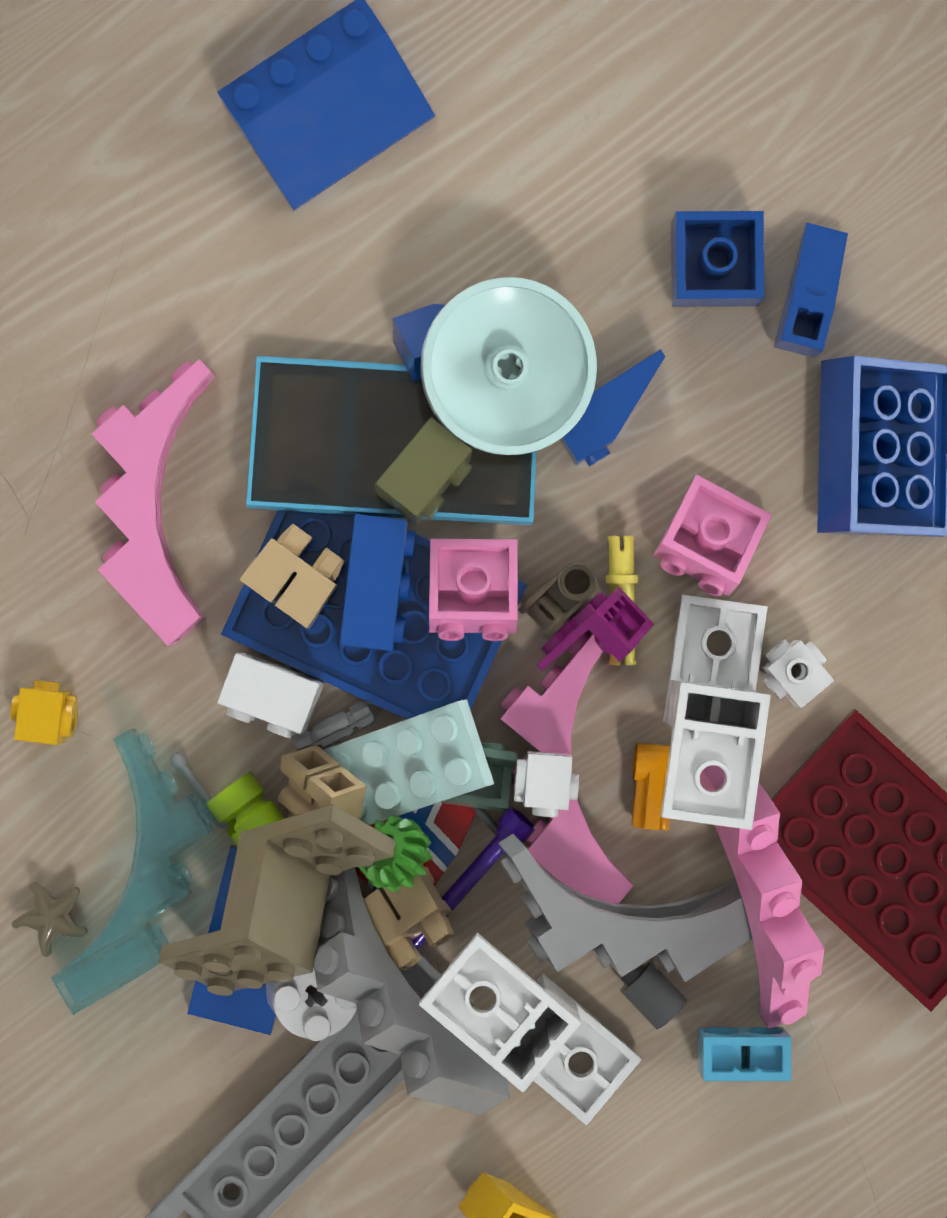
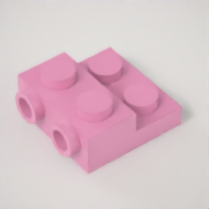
[653,474,772,596]
[429,539,518,641]

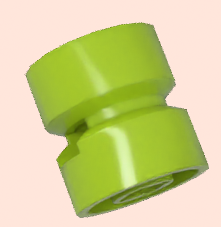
[205,771,286,847]

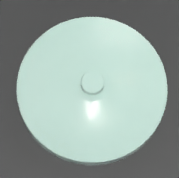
[421,277,597,455]

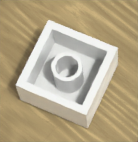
[217,652,325,738]

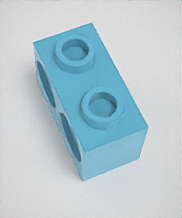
[698,1027,791,1081]

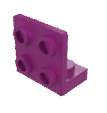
[536,586,654,671]

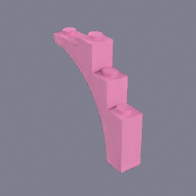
[92,359,216,646]
[499,632,634,904]
[700,765,825,1029]

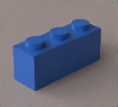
[340,514,416,651]

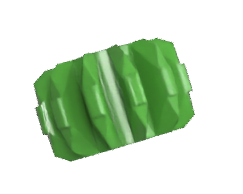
[358,815,433,893]

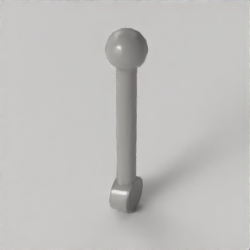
[170,752,228,828]

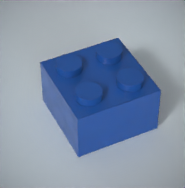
[671,211,764,307]

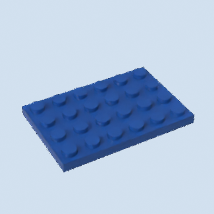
[221,478,527,719]

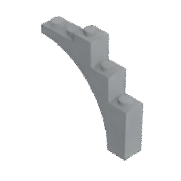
[499,834,752,982]
[314,868,510,1115]

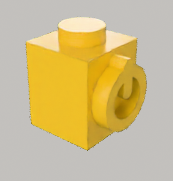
[10,680,78,745]

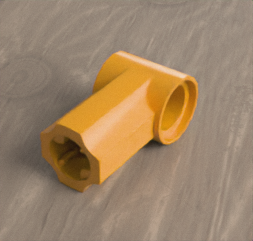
[631,742,670,830]

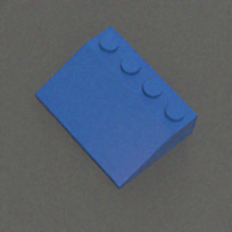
[217,0,435,211]
[817,356,947,537]

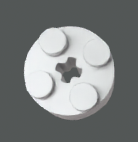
[266,943,357,1041]

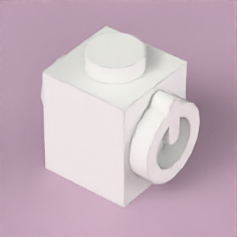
[514,751,579,817]

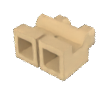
[239,524,346,629]
[277,745,367,820]
[363,866,454,971]

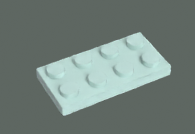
[323,699,494,826]

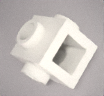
[761,639,835,708]

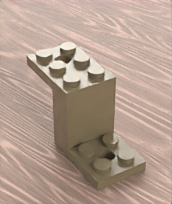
[158,804,395,996]

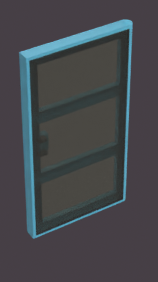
[246,356,537,526]

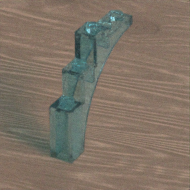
[51,728,215,1015]

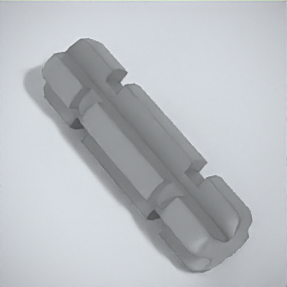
[293,701,375,751]

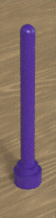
[412,806,535,950]

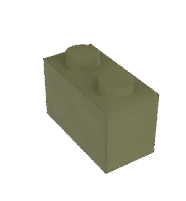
[375,417,473,525]

